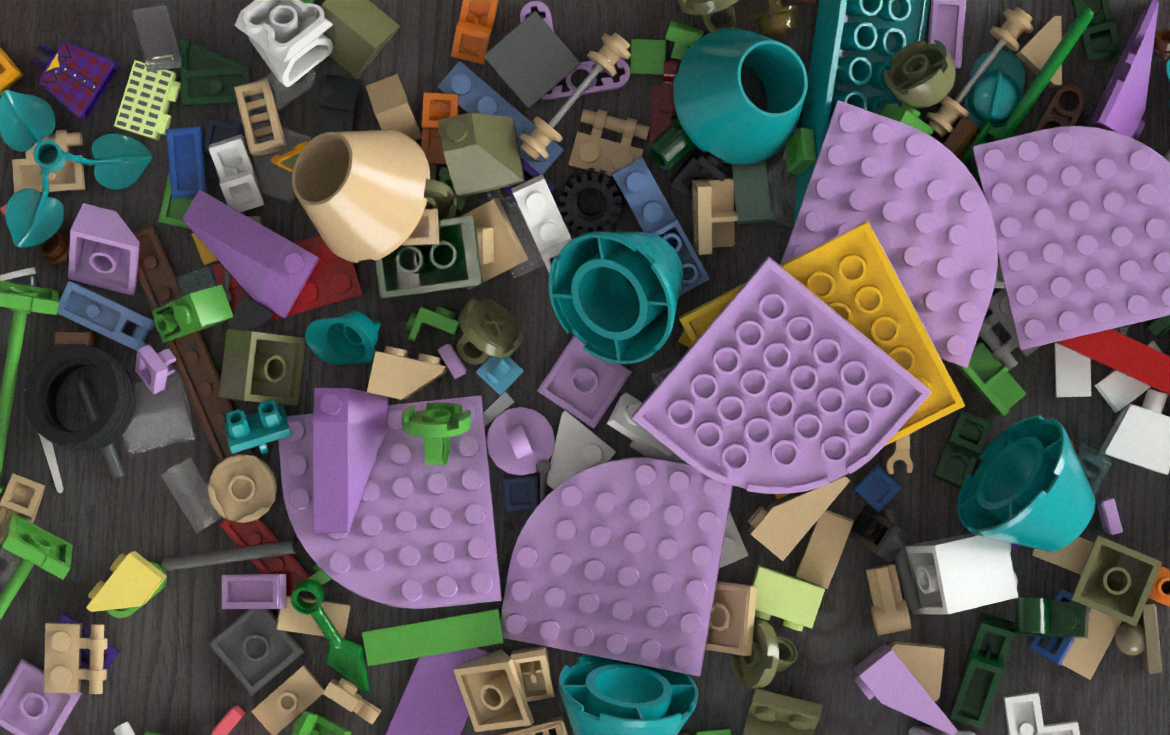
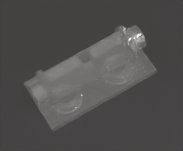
[161,457,223,534]

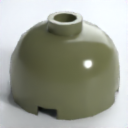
[884,40,956,108]

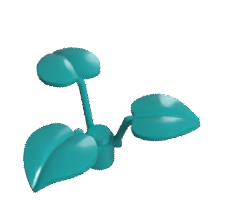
[0,90,152,248]

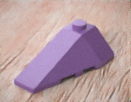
[1087,0,1159,140]
[182,189,320,318]
[313,388,388,533]

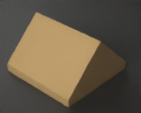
[453,649,534,732]

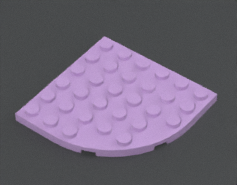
[780,100,998,368]
[972,126,1170,350]
[632,256,931,494]
[278,395,502,609]
[500,457,733,676]

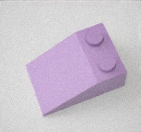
[853,643,958,735]

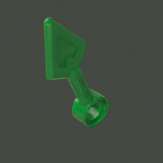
[291,579,370,693]

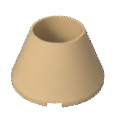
[292,130,430,263]

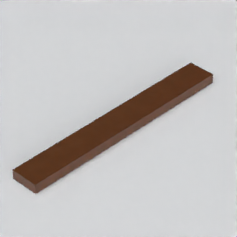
[133,224,255,463]

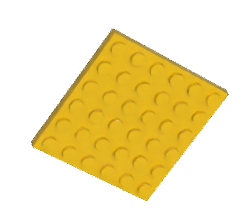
[679,220,965,500]

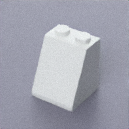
[905,533,1018,614]

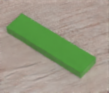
[362,608,504,666]

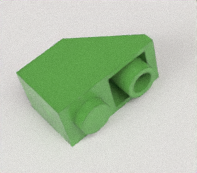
[152,285,233,343]

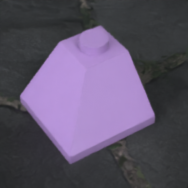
[68,203,140,296]

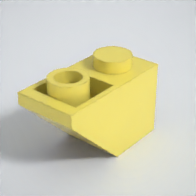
[86,551,167,612]

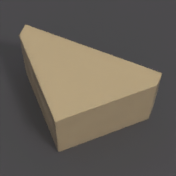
[1016,16,1062,89]
[366,74,422,141]
[888,641,945,702]
[511,645,555,702]

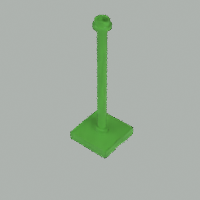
[0,280,59,498]
[0,513,73,620]

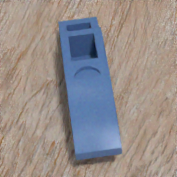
[611,156,710,296]

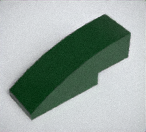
[949,612,1015,729]

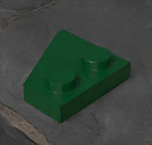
[179,39,252,106]

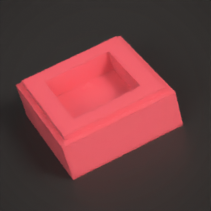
[211,705,247,735]

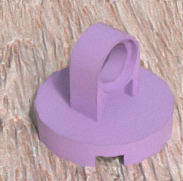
[486,407,555,476]

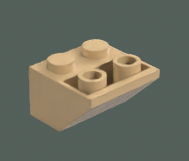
[367,346,448,400]

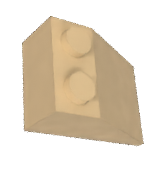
[747,476,850,561]

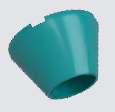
[673,28,808,165]
[548,232,683,364]
[957,415,1095,552]
[559,655,698,735]

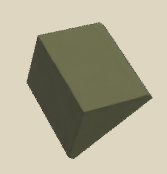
[321,0,400,79]

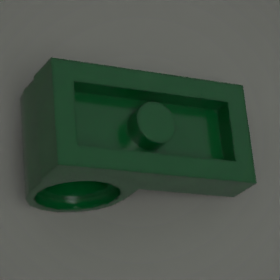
[1015,597,1089,639]

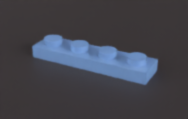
[437,61,564,175]

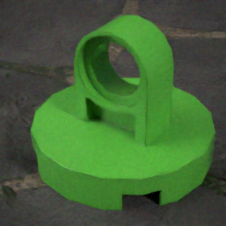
[402,402,471,466]

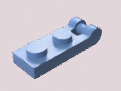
[57,281,155,351]

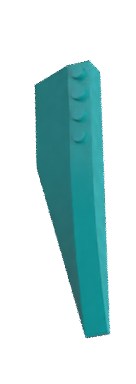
[794,0,930,223]

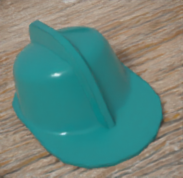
[965,50,1025,129]
[305,310,381,365]

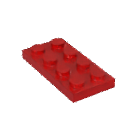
[212,236,363,330]

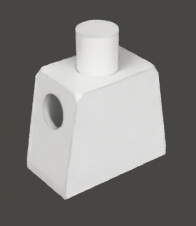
[1100,389,1170,475]

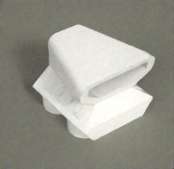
[234,0,333,87]

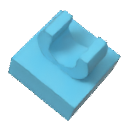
[476,356,524,396]

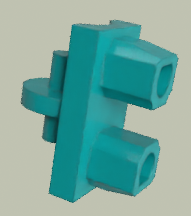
[223,399,292,454]

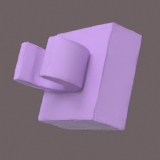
[135,344,176,394]

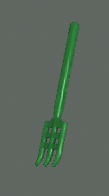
[960,8,1094,182]

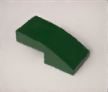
[1071,0,1122,62]
[932,410,993,489]

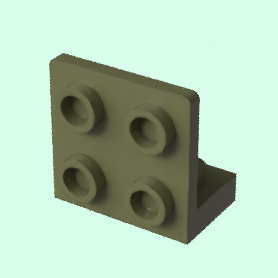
[743,688,823,735]

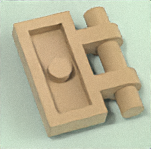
[568,109,650,177]
[12,129,85,194]
[44,622,108,694]

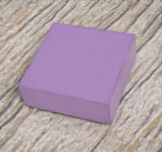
[438,344,468,379]
[1096,497,1123,535]

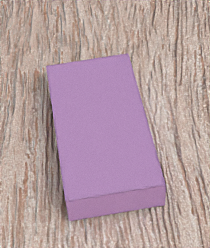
[927,0,966,69]
[222,574,286,609]

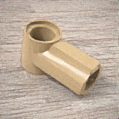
[865,564,911,636]

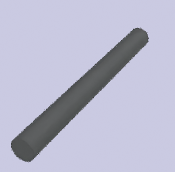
[161,540,297,572]

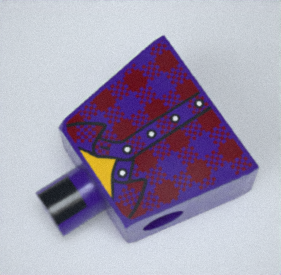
[31,41,121,121]

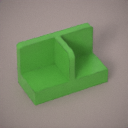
[954,342,1027,417]

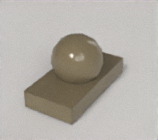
[1115,601,1162,674]

